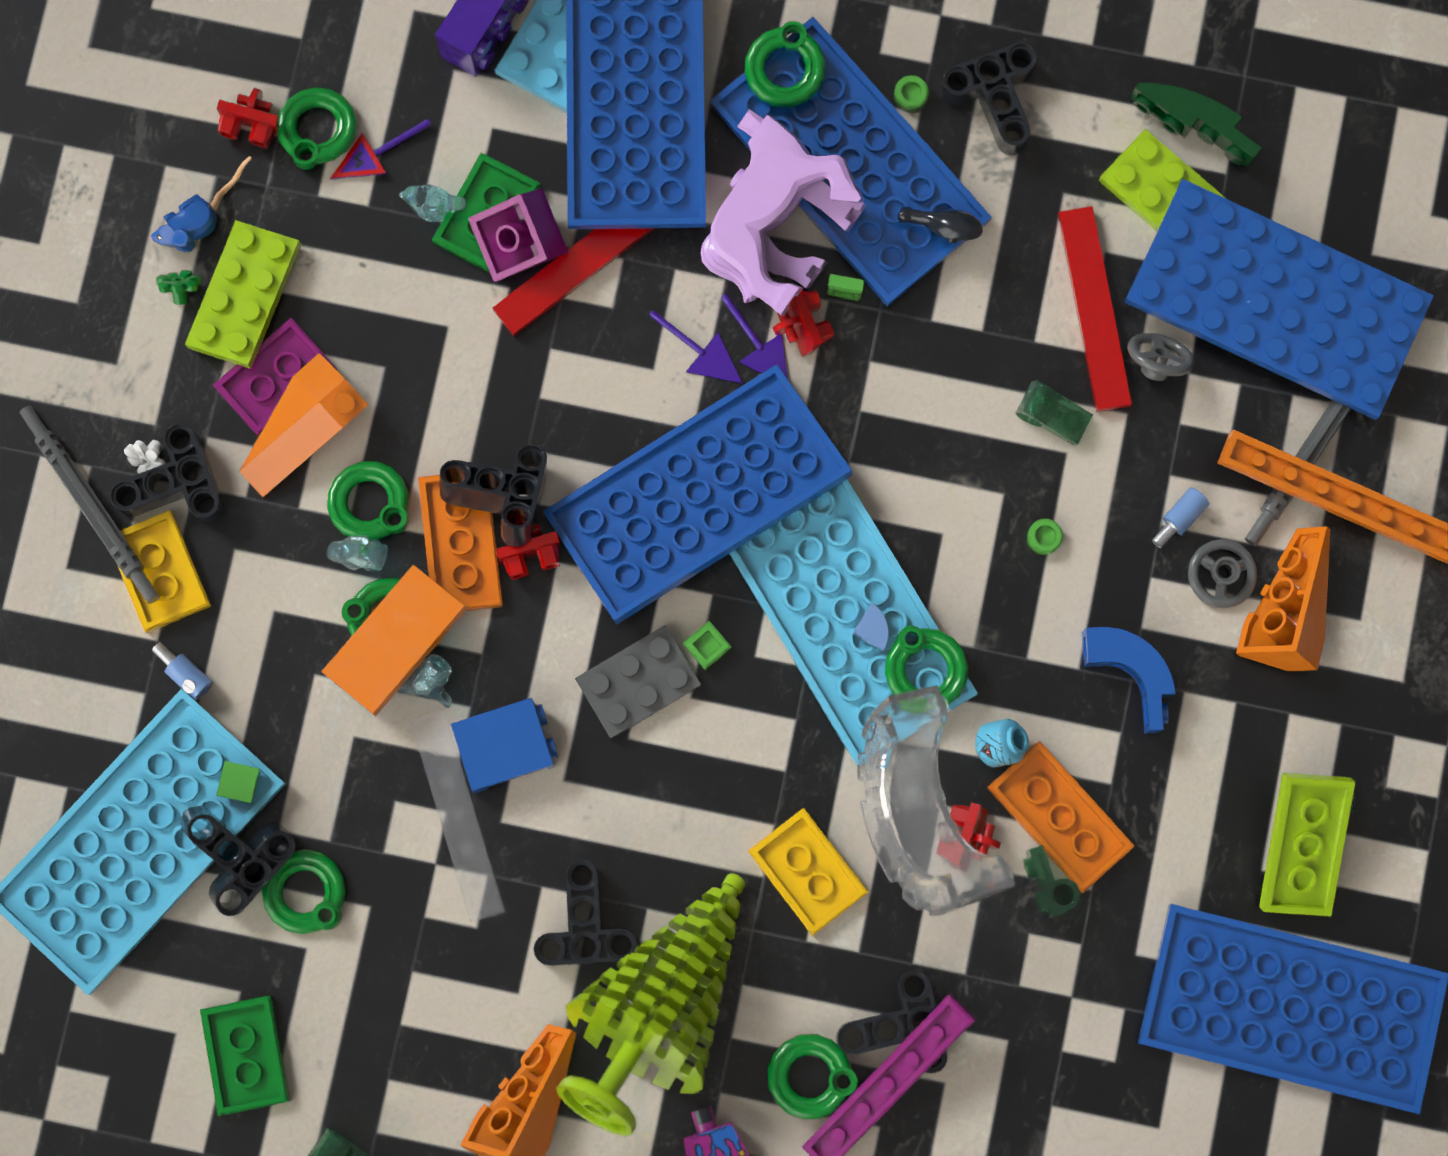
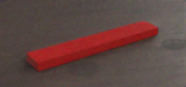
[1058,206,1132,412]
[492,228,655,337]

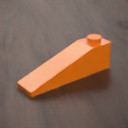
[239,353,368,497]
[1236,526,1330,671]
[460,1024,576,1156]

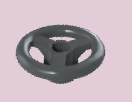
[1127,333,1194,381]
[1188,539,1257,608]

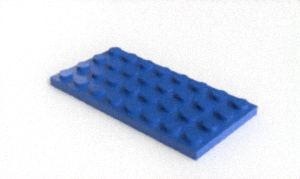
[566,0,706,229]
[710,17,992,307]
[1124,179,1434,420]
[543,364,853,625]
[1138,904,1448,1114]

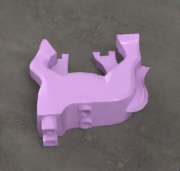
[700,109,867,316]

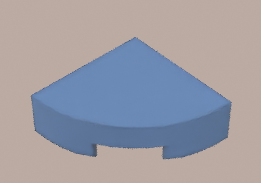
[853,603,888,652]

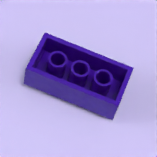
[435,0,529,77]

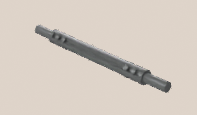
[1245,400,1351,546]
[20,405,160,604]

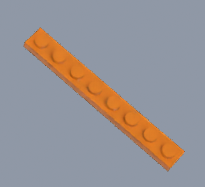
[1217,430,1448,564]

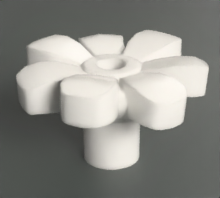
[124,440,166,474]

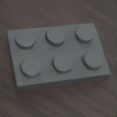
[575,625,701,739]

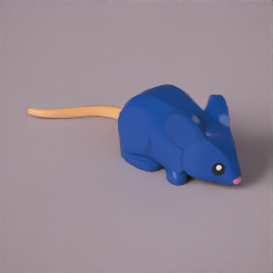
[151,156,252,253]

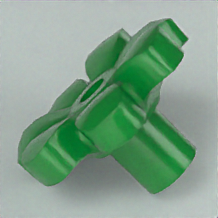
[156,270,201,305]

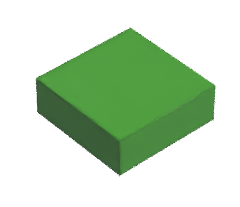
[827,274,864,301]
[682,621,732,670]
[216,761,261,804]

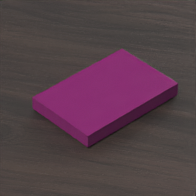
[213,318,337,437]

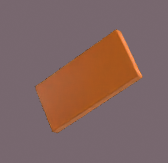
[418,475,503,612]
[321,565,467,717]
[987,741,1135,894]

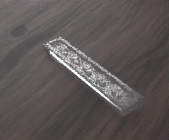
[410,709,505,923]

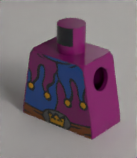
[684,1106,749,1156]

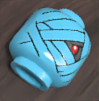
[975,719,1029,767]

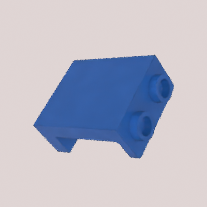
[451,698,559,794]

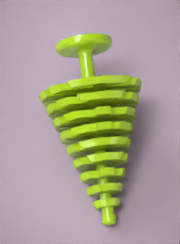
[557,873,745,1137]

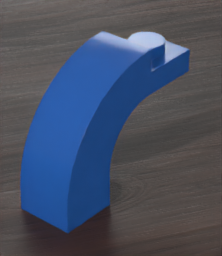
[1082,627,1175,734]

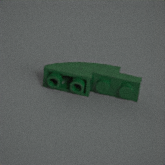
[1130,83,1262,168]

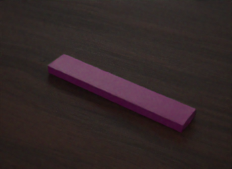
[802,993,976,1156]

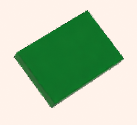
[432,152,542,273]
[200,995,290,1116]

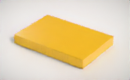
[117,510,211,633]
[748,808,868,936]

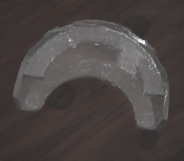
[857,685,1015,916]

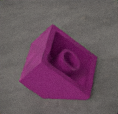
[468,188,568,282]

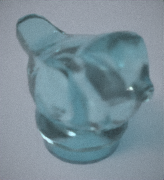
[399,184,466,222]
[327,535,387,571]
[397,654,453,708]

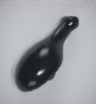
[898,206,983,243]

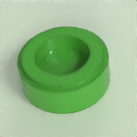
[894,76,929,112]
[1027,519,1063,555]

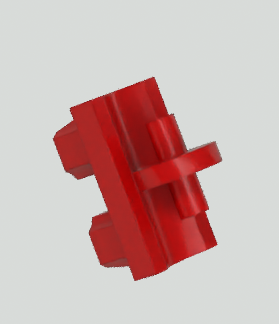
[216,88,279,149]
[773,286,834,357]
[495,523,561,580]
[938,802,1001,871]

